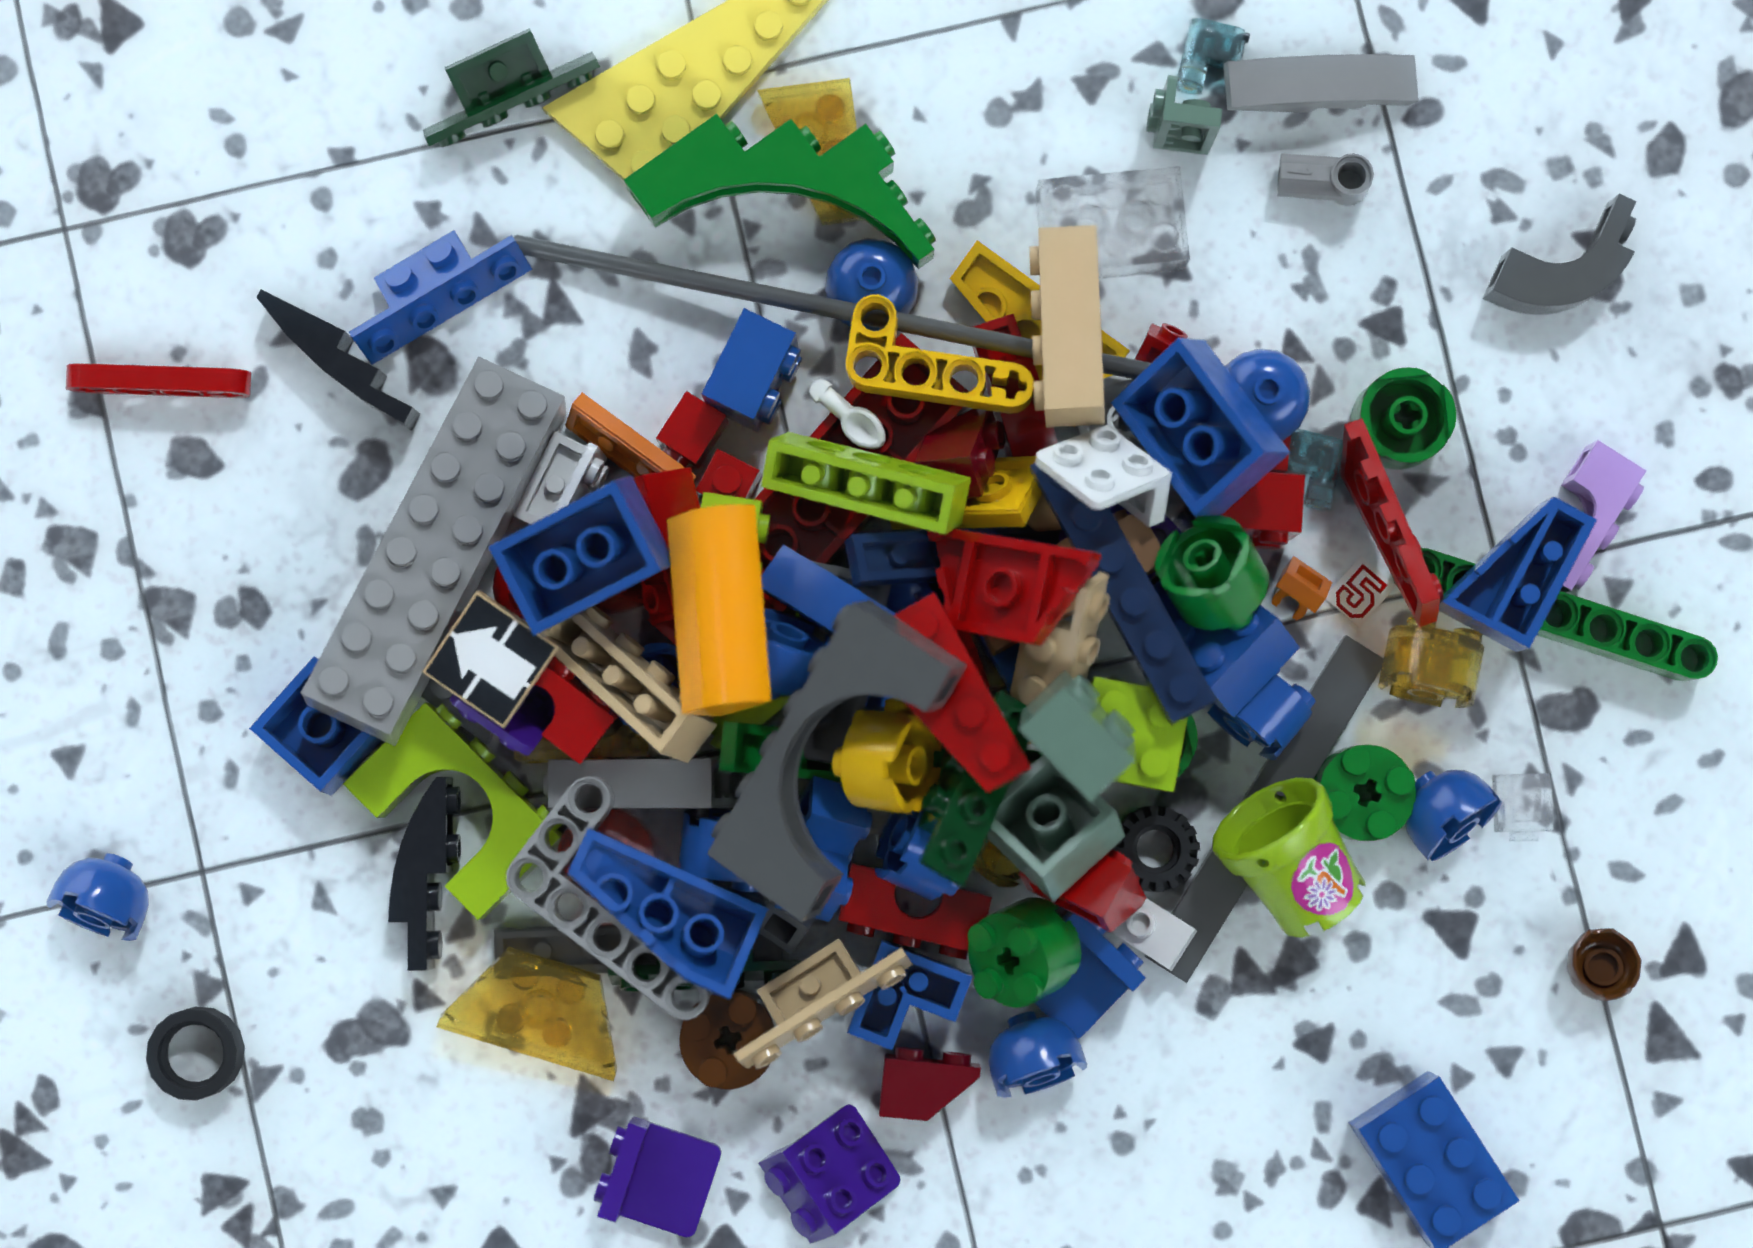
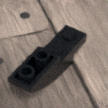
[388,777,461,971]

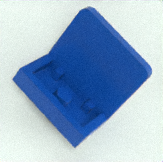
[1034,911,1146,1039]

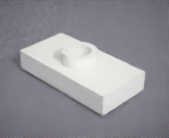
[1112,899,1197,971]

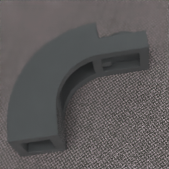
[1482,193,1637,315]

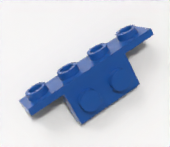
[349,230,533,365]

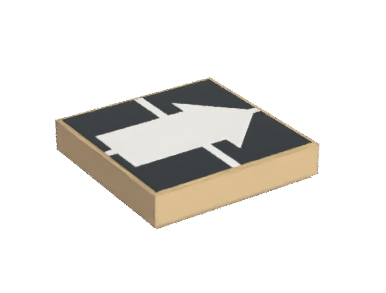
[422,590,561,728]

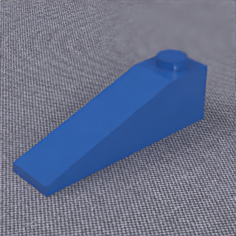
[567,828,768,1000]

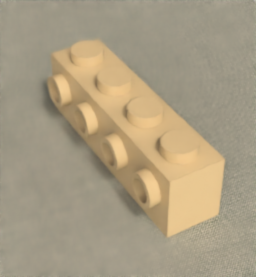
[1029,225,1105,427]
[542,606,717,763]

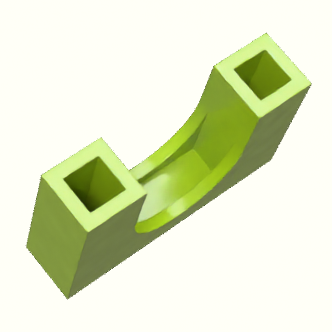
[343,702,565,920]

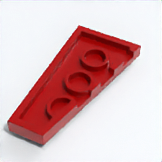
[1340,418,1444,627]
[893,593,1033,793]

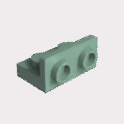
[1146,75,1222,155]

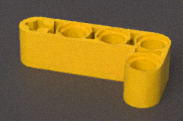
[846,294,1034,414]

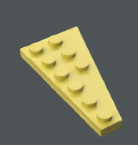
[542,0,828,180]

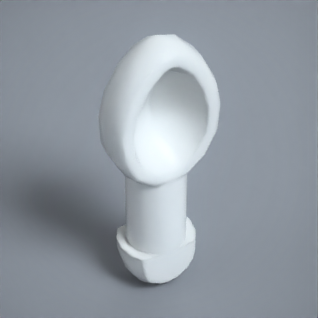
[809,378,886,449]

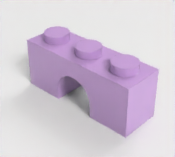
[1560,440,1646,593]

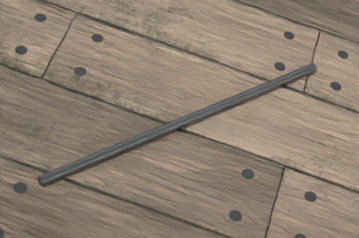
[514,235,1151,379]

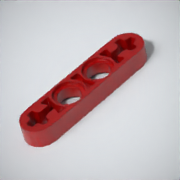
[65,363,251,398]

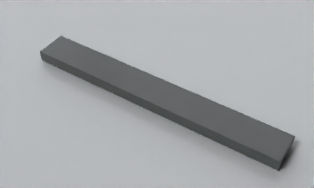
[1145,635,1387,983]

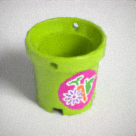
[1213,777,1366,938]

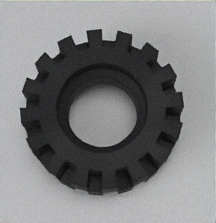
[1112,806,1200,892]

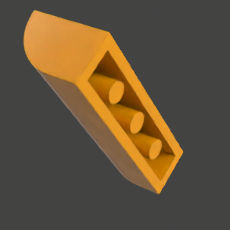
[667,504,772,717]

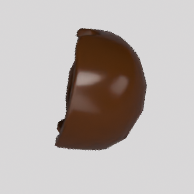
[1567,928,1642,1001]

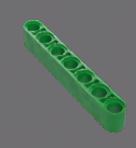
[1392,548,1718,681]

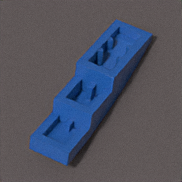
[761,545,895,636]

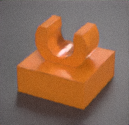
[1272,556,1333,621]

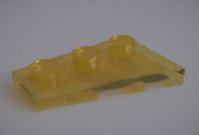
[757,78,863,226]

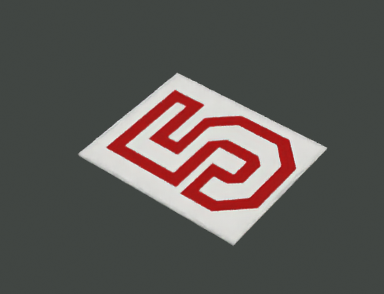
[1326,555,1396,628]

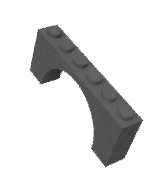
[707,600,968,922]

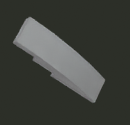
[1223,54,1419,113]

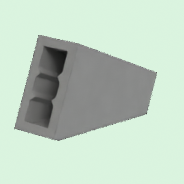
[543,759,743,808]

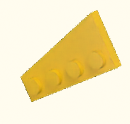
[950,240,1130,427]

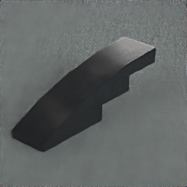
[256,289,420,430]

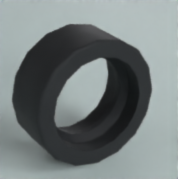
[146,1006,245,1101]

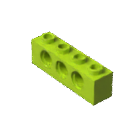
[761,432,971,534]

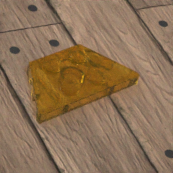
[436,947,617,1081]

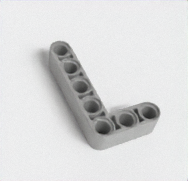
[506,777,710,1020]

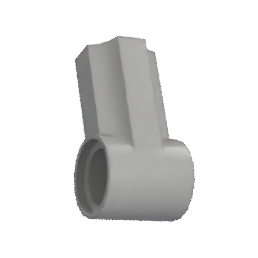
[1277,153,1374,206]

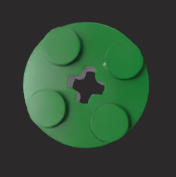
[1350,367,1456,470]
[1155,515,1269,630]
[1314,745,1416,841]
[968,897,1081,1008]

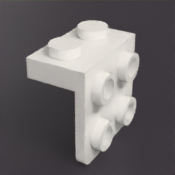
[1035,425,1172,527]
[513,431,609,525]

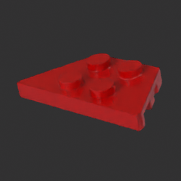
[928,529,1101,646]

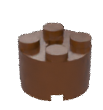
[679,989,777,1090]

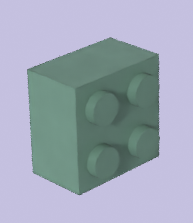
[1019,670,1135,802]
[987,755,1125,902]

